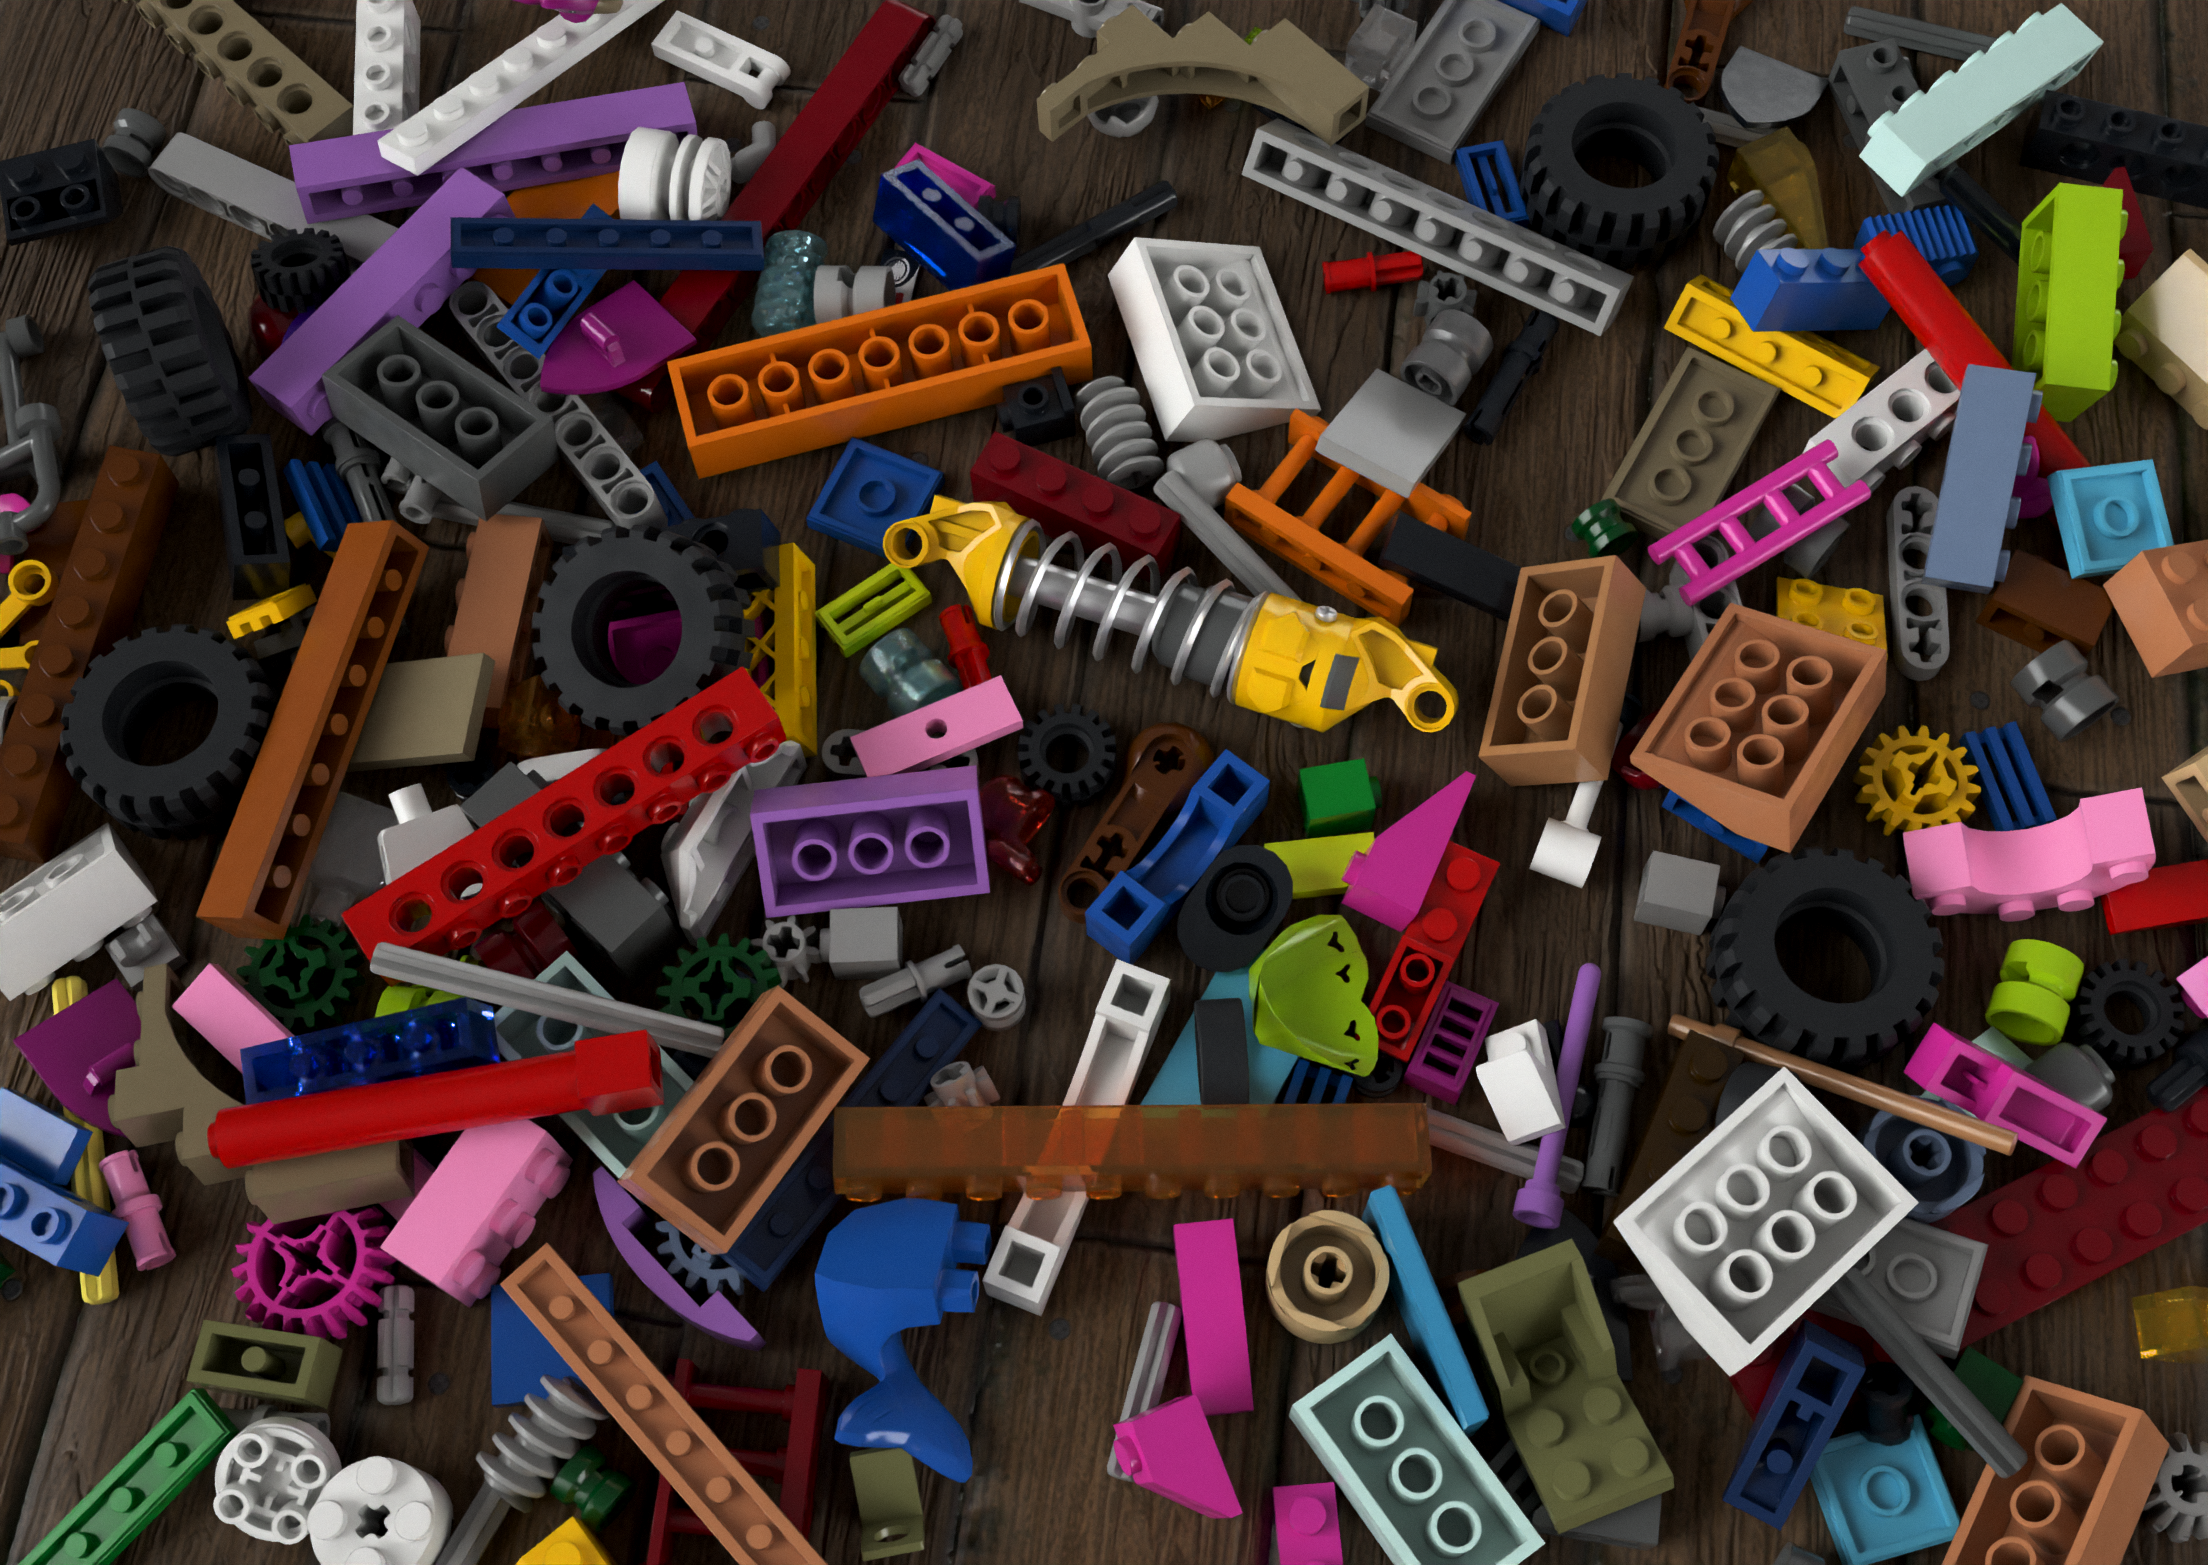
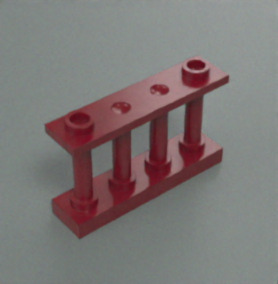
[638,1358,829,1565]

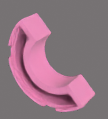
[1902,787,2156,922]

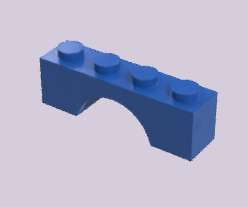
[1085,749,1270,965]

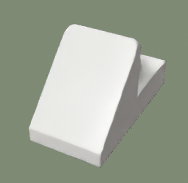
[1476,1019,1566,1146]

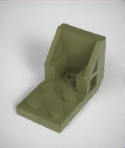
[1458,1238,1674,1534]

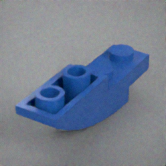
[496,203,613,359]

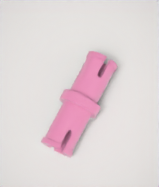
[98,1150,176,1271]

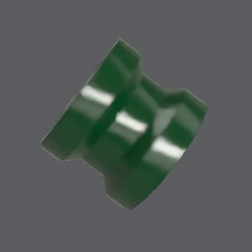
[1571,498,1639,558]

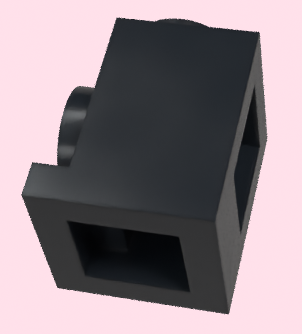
[996,366,1076,447]

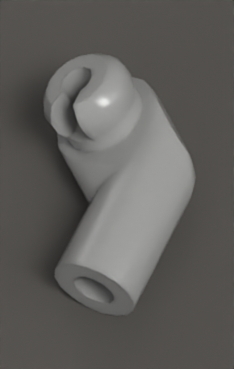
[730,121,776,184]

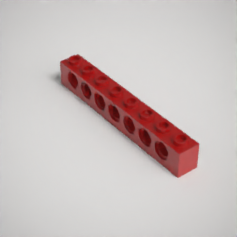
[341,666,787,987]

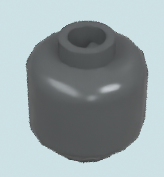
[2023,1042,2116,1112]

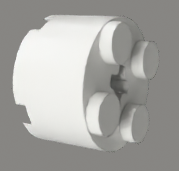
[307,1456,454,1565]

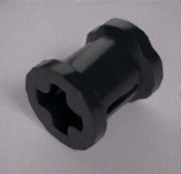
[1856,1361,1914,1446]

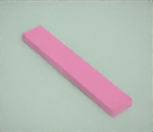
[171,963,436,1222]

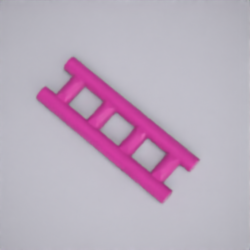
[1648,439,1871,607]

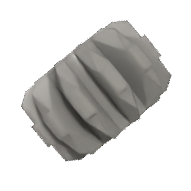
[2142,1432,2208,1543]

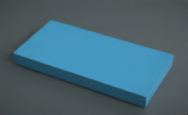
[1362,1184,1490,1437]

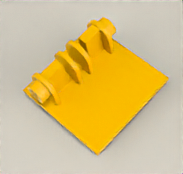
[1776,577,1888,662]

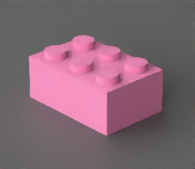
[380,1119,573,1308]

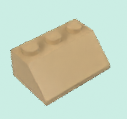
[2113,248,2208,430]

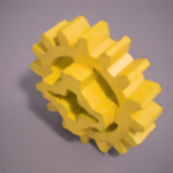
[1853,725,1981,836]

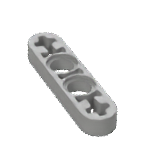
[1886,486,1950,681]

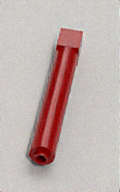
[1858,229,2093,533]
[207,1029,665,1169]

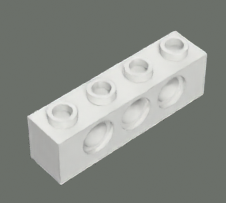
[353,0,421,135]
[1803,349,1960,493]

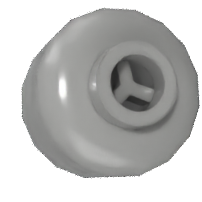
[1166,438,1242,508]

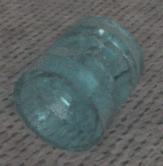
[859,628,960,717]

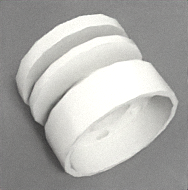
[618,127,732,221]

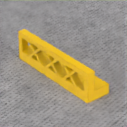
[1664,274,1881,419]
[743,542,817,758]

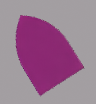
[540,280,697,395]
[13,978,141,1138]

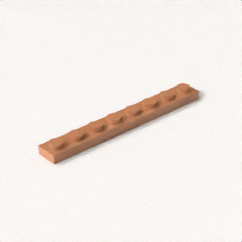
[500,1243,828,1565]

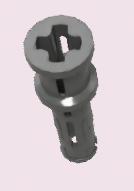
[321,417,398,523]
[1581,1016,1654,1197]

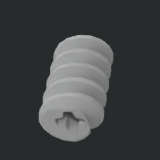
[1713,190,1805,274]
[1074,375,1164,490]
[476,1374,610,1513]

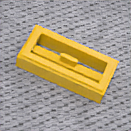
[226,583,317,639]

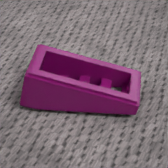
[1402,981,1499,1106]

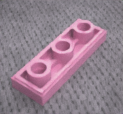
[850,675,1023,777]

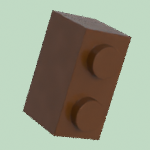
[1975,548,2114,658]

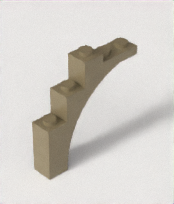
[1037,4,1369,147]
[108,963,415,1224]

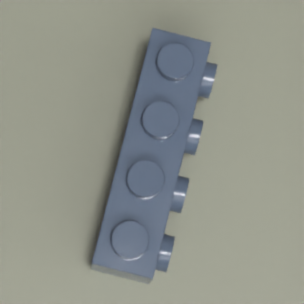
[1921,364,2043,594]

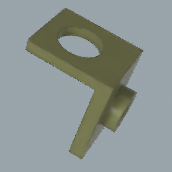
[849,1448,924,1561]

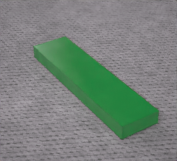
[18,1388,240,1565]

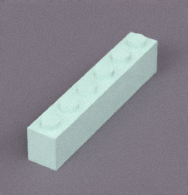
[1859,3,2104,197]

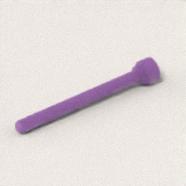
[1512,963,1601,1229]

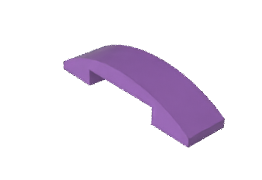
[593,1165,766,1351]

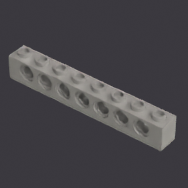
[1241,118,1634,336]

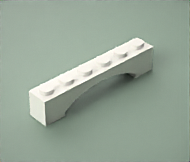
[982,959,1171,1316]

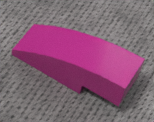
[1903,1022,2107,1168]
[1173,1218,1254,1417]

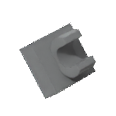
[104,913,188,993]

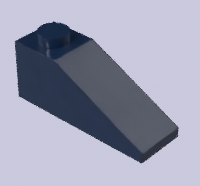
[1722,1318,1866,1531]

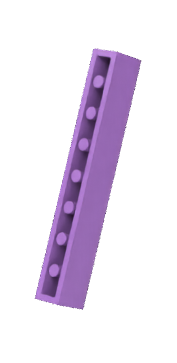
[289,82,698,224]

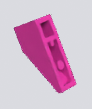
[1341,771,1476,933]

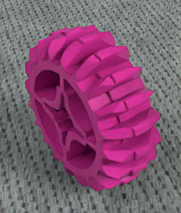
[231,1206,398,1340]

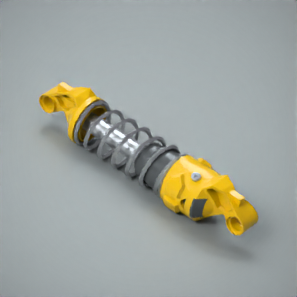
[883,495,1459,733]

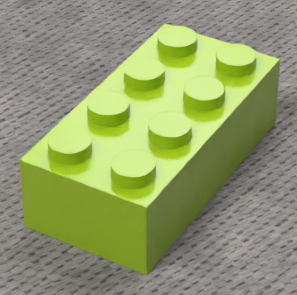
[2012,183,2128,422]

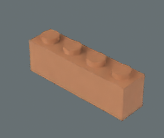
[444,514,554,730]

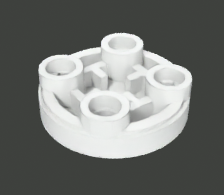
[213,1417,342,1545]

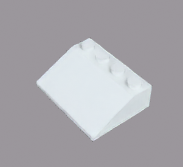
[1108,237,1321,442]
[1613,1066,1919,1377]

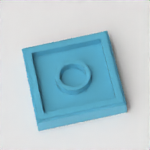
[2047,459,2174,579]
[1810,1414,1961,1565]

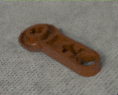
[1664,0,1753,107]
[1058,722,1214,924]

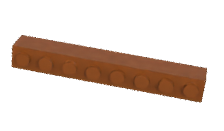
[196,520,429,940]

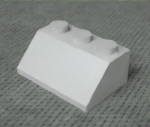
[0,822,157,1001]

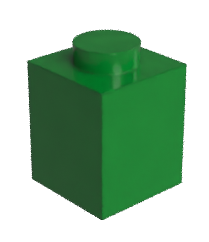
[1296,758,1382,839]

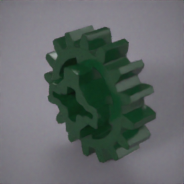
[236,914,366,1038]
[656,933,782,1056]

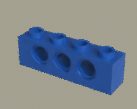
[0,1154,129,1277]

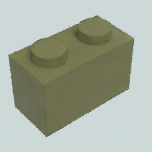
[186,1320,343,1409]

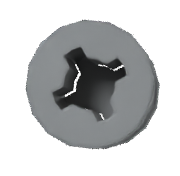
[967,964,1026,1032]

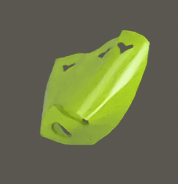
[1249,915,1379,1077]

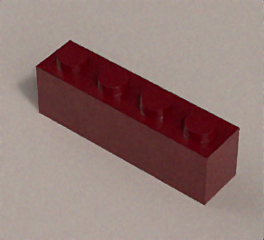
[970,431,1181,582]

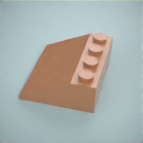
[1630,603,1887,853]

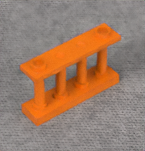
[1224,408,1472,628]

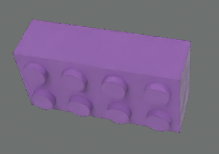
[750,765,990,918]

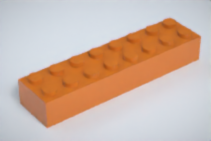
[667,263,1093,479]

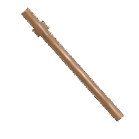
[1668,1013,2018,1156]

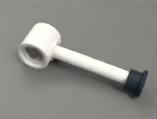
[1529,692,1642,889]

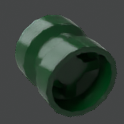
[550,1444,638,1533]

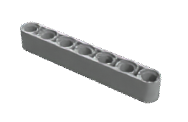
[148,132,399,275]
[449,281,668,529]

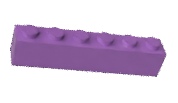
[249,167,516,436]

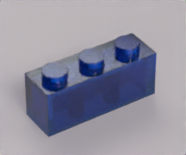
[872,159,1016,291]

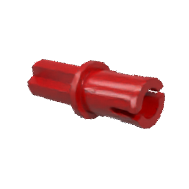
[1322,251,1423,294]
[939,604,992,690]

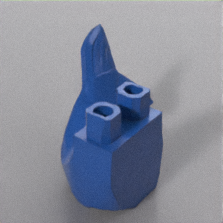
[815,1198,992,1483]

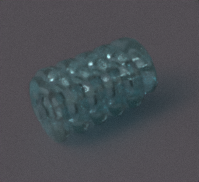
[751,230,828,337]

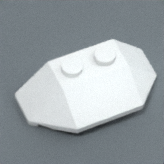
[660,740,807,948]

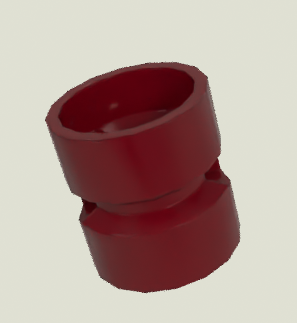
[474,900,582,980]

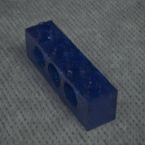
[240,997,500,1105]

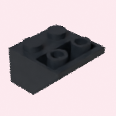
[0,138,124,246]

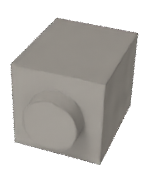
[1634,850,1726,936]
[820,907,903,980]

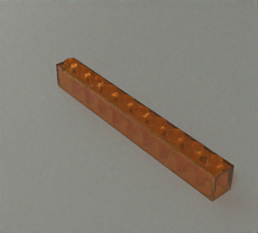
[833,1103,1433,1202]

